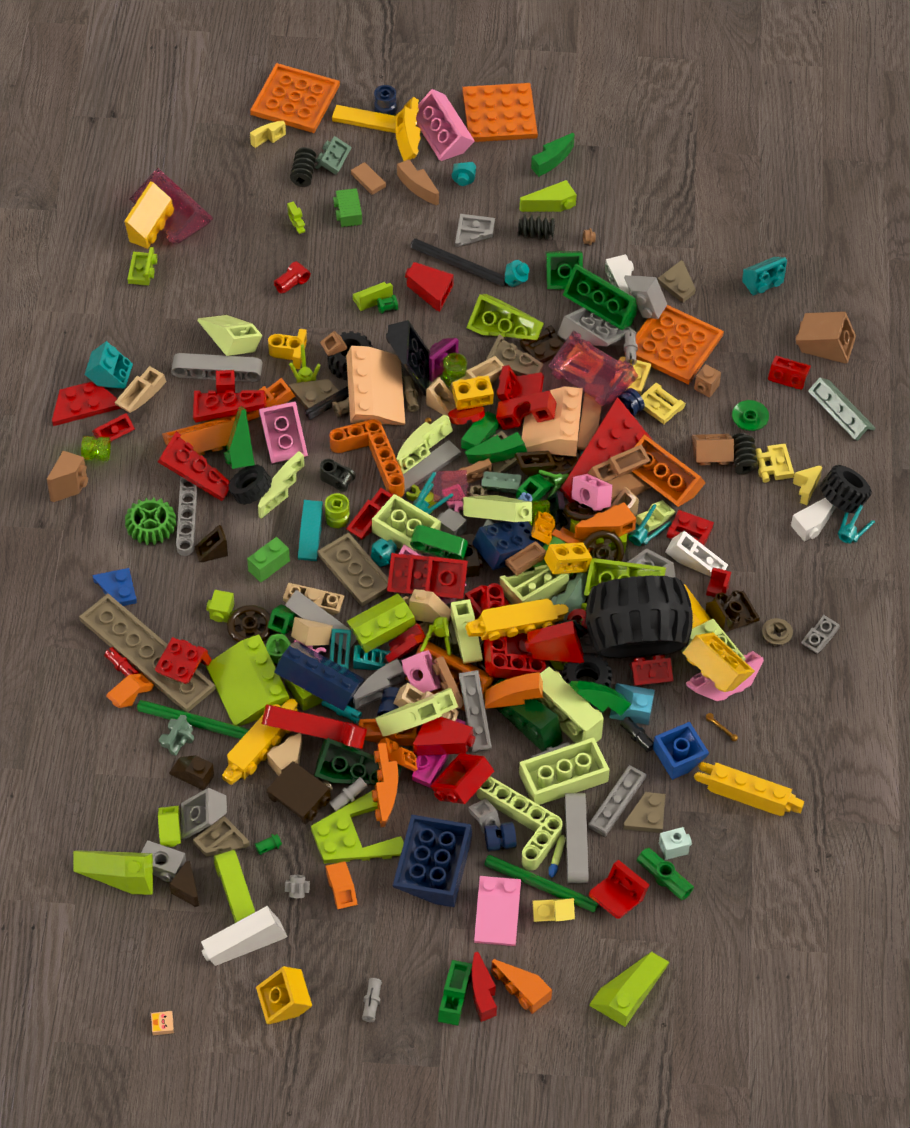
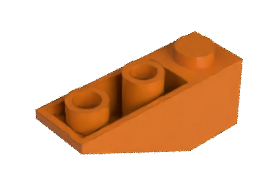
[575,502,637,538]
[491,959,552,1014]

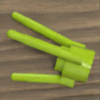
[289,344,321,383]
[420,617,451,656]

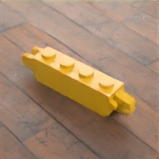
[465,598,569,641]
[222,699,298,785]
[694,762,804,816]

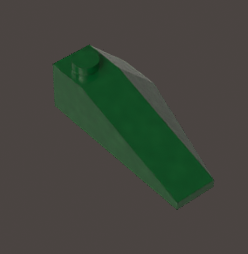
[314,738,402,785]

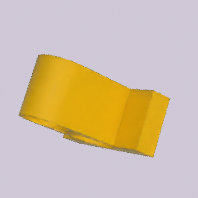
[268,329,307,369]

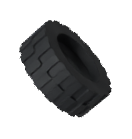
[228,464,272,505]

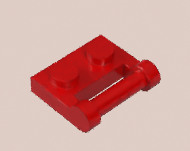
[666,510,714,546]

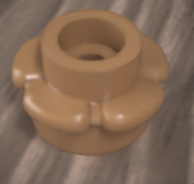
[583,228,596,246]

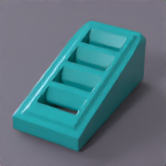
[353,645,390,670]

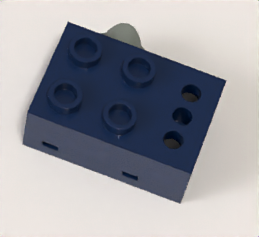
[472,519,545,570]

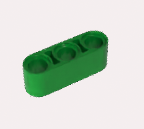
[410,525,468,560]

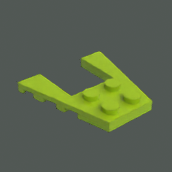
[311,789,404,864]

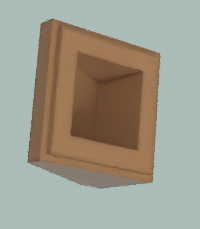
[320,331,347,356]

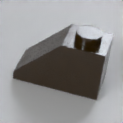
[169,755,214,790]

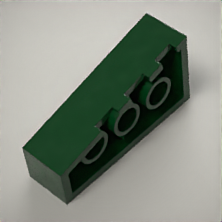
[493,678,563,752]

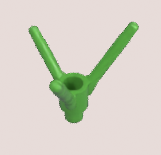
[539,470,569,513]

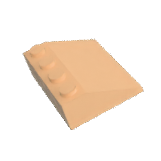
[346,346,405,425]
[522,387,583,456]

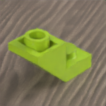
[158,805,181,847]

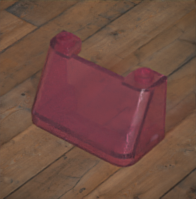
[130,168,214,244]
[548,330,638,406]

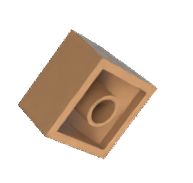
[692,434,734,465]
[47,451,88,502]

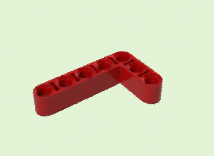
[481,583,546,679]
[261,704,367,749]

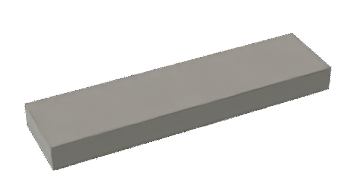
[403,440,461,494]
[285,590,357,650]
[459,670,492,752]
[588,765,646,837]

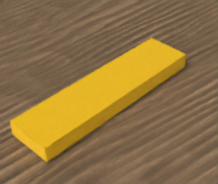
[332,105,396,133]

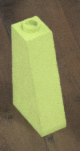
[463,495,532,522]

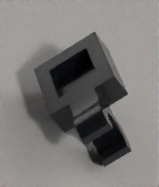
[546,492,567,528]

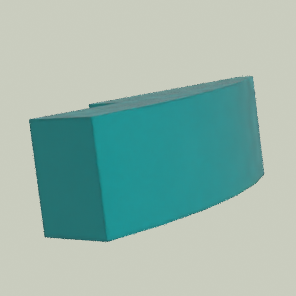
[298,500,323,561]

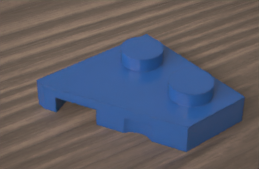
[93,568,137,606]

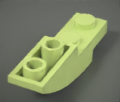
[396,415,453,474]
[375,688,458,737]

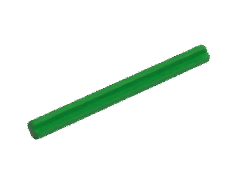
[137,700,250,739]
[484,855,598,912]

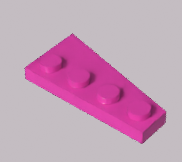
[412,719,466,788]

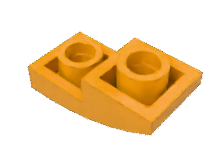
[532,511,555,545]

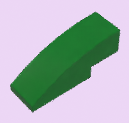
[531,133,575,177]
[461,411,500,451]
[465,432,527,464]
[569,681,631,716]
[438,960,472,1026]

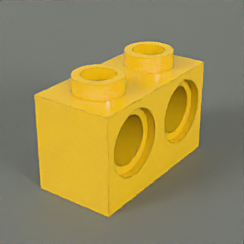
[452,375,494,410]
[544,542,592,574]

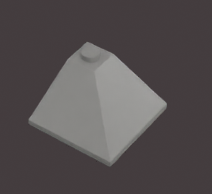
[557,308,635,346]

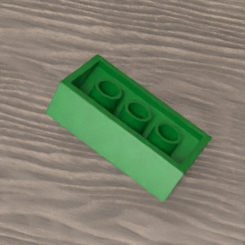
[563,264,638,330]

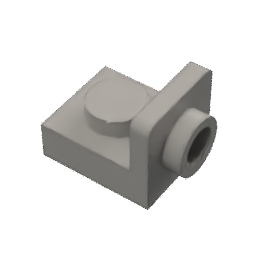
[468,798,500,833]

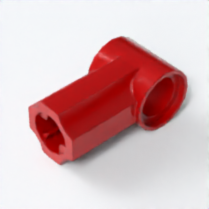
[274,261,311,294]

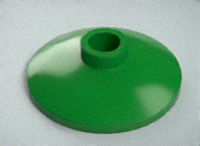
[732,400,769,431]

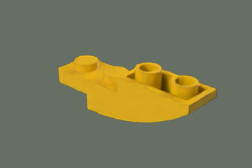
[395,97,421,161]

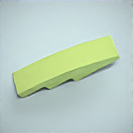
[258,451,305,519]

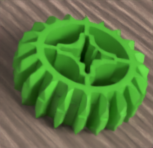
[125,497,176,545]

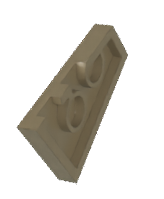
[486,334,543,376]

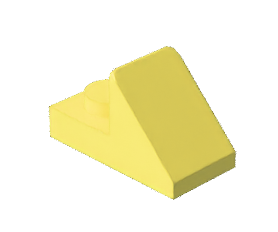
[793,466,822,505]
[532,898,575,922]

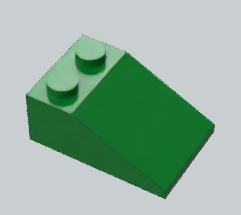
[224,406,255,469]

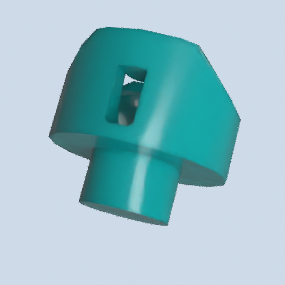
[452,162,476,186]
[505,260,529,287]
[371,538,397,567]

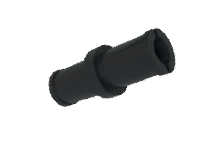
[620,717,654,753]

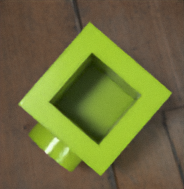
[206,590,234,622]

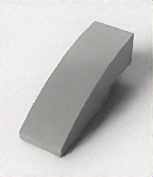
[353,659,405,709]

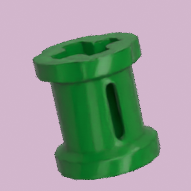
[377,294,398,314]

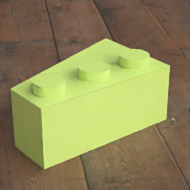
[499,564,569,604]

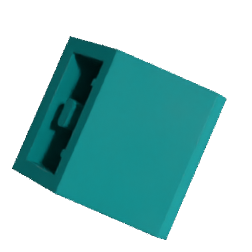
[742,257,787,295]
[84,341,133,389]

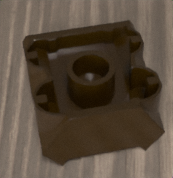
[706,590,760,632]

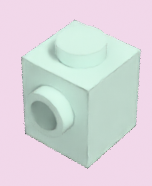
[659,827,692,860]

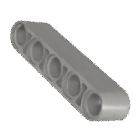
[171,353,263,382]
[565,793,589,883]

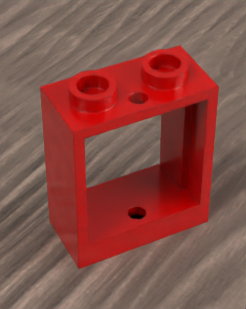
[430,753,494,804]

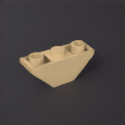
[283,583,344,615]

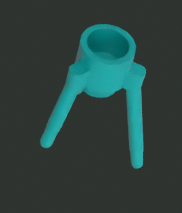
[412,472,454,514]
[629,504,671,546]
[837,505,875,544]

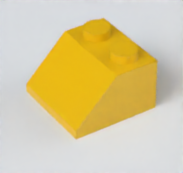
[256,966,312,1024]

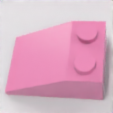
[259,401,308,464]
[474,876,521,946]

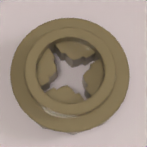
[762,618,793,647]

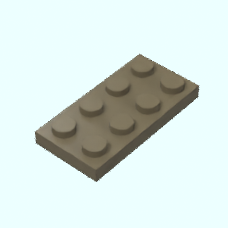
[317,532,388,607]

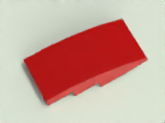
[387,553,468,599]

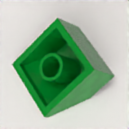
[545,251,583,289]

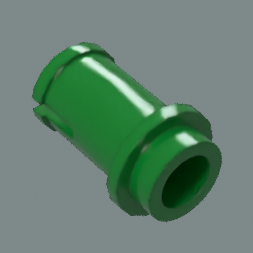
[255,834,282,856]

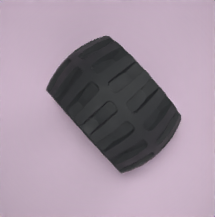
[586,575,693,658]

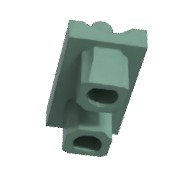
[159,715,194,755]

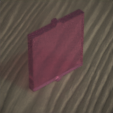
[432,470,469,502]

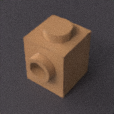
[694,364,721,398]

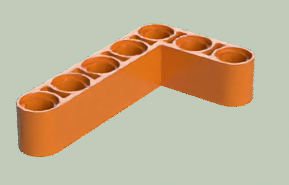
[329,419,405,497]

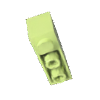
[450,599,483,664]

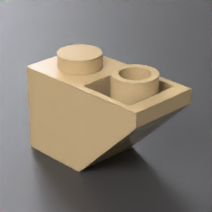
[267,733,302,776]

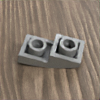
[801,615,840,654]

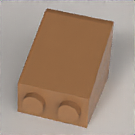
[796,312,856,363]

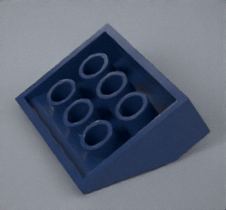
[274,641,365,711]
[393,814,472,907]

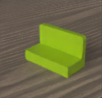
[353,282,393,311]

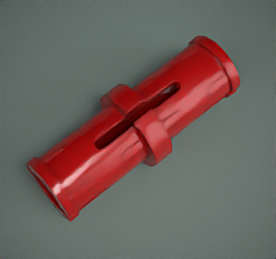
[104,647,139,677]

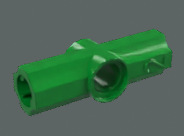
[637,848,694,901]

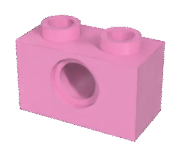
[572,474,612,511]
[401,650,441,693]

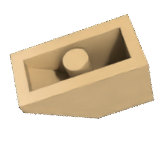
[409,589,451,623]

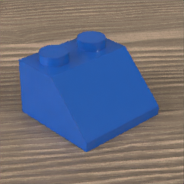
[653,722,709,780]

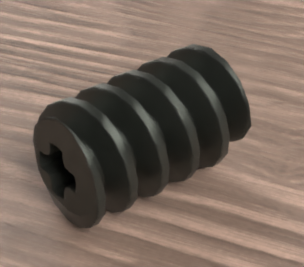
[290,147,317,187]
[518,214,555,240]
[732,433,758,475]

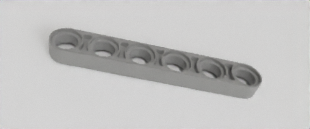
[176,476,198,556]

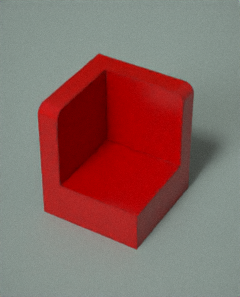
[216,370,235,393]
[706,567,731,597]

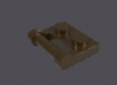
[519,325,568,364]

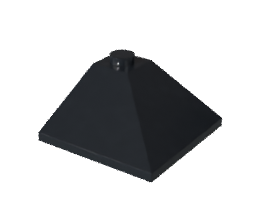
[386,320,430,396]

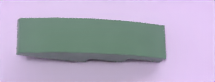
[555,570,589,625]

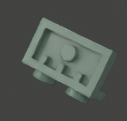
[315,136,352,175]
[481,471,521,494]

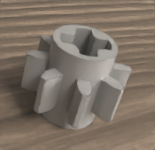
[285,875,310,898]

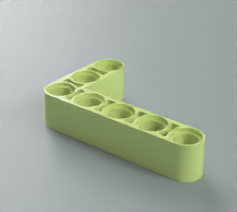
[476,776,562,871]

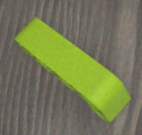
[213,850,255,923]

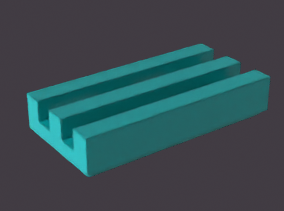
[330,629,352,669]

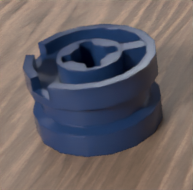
[616,388,645,416]

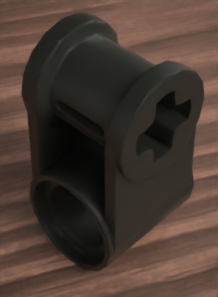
[320,459,356,492]

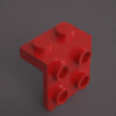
[497,365,544,401]
[155,637,212,684]
[589,860,650,919]

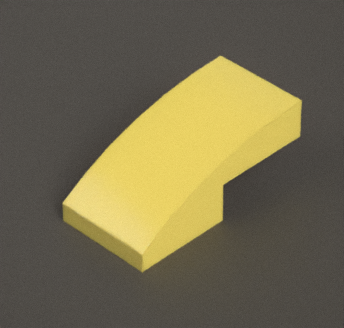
[250,121,286,148]

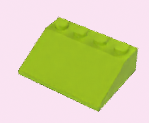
[206,634,289,726]

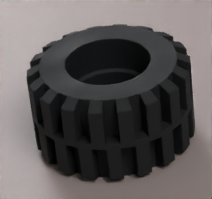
[327,331,373,381]
[820,465,872,514]
[562,653,612,706]

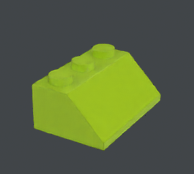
[347,594,416,653]

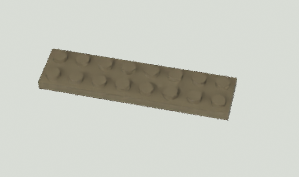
[79,594,215,712]

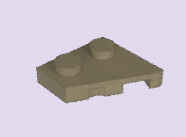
[657,260,696,303]
[288,379,339,409]
[623,792,666,833]

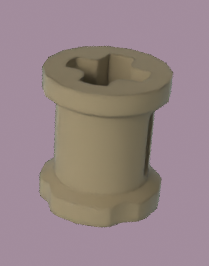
[332,397,350,418]

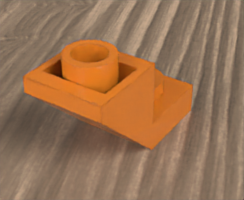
[106,673,154,708]
[379,737,418,772]
[325,861,358,909]

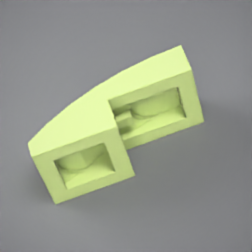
[636,500,675,532]

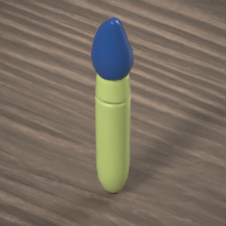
[549,835,565,878]

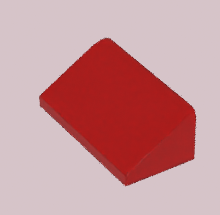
[92,413,135,446]

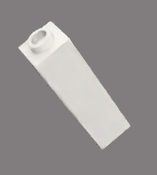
[201,906,287,966]

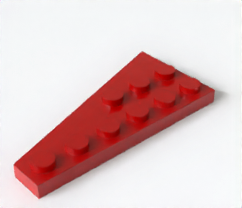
[560,397,652,503]

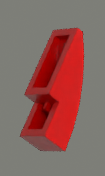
[346,488,393,540]
[472,951,497,1022]

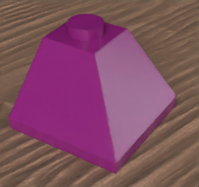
[429,338,459,382]

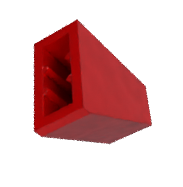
[405,262,454,312]
[525,621,584,663]
[413,717,475,756]

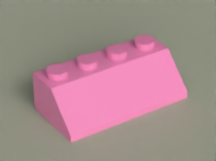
[416,89,475,161]

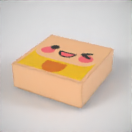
[151,1011,174,1035]

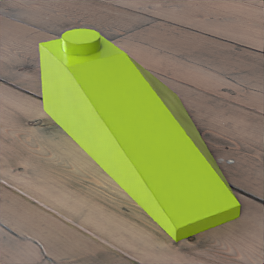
[467,294,544,340]
[584,558,666,596]
[73,850,153,895]
[589,952,669,1027]

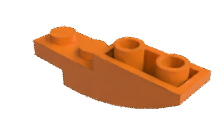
[372,743,398,827]

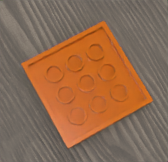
[250,63,340,133]
[462,83,538,142]
[636,305,724,385]

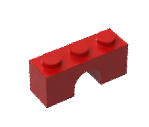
[496,390,557,430]

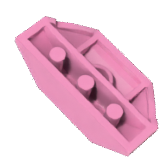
[686,651,764,702]

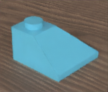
[610,683,655,725]

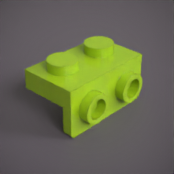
[127,247,157,285]

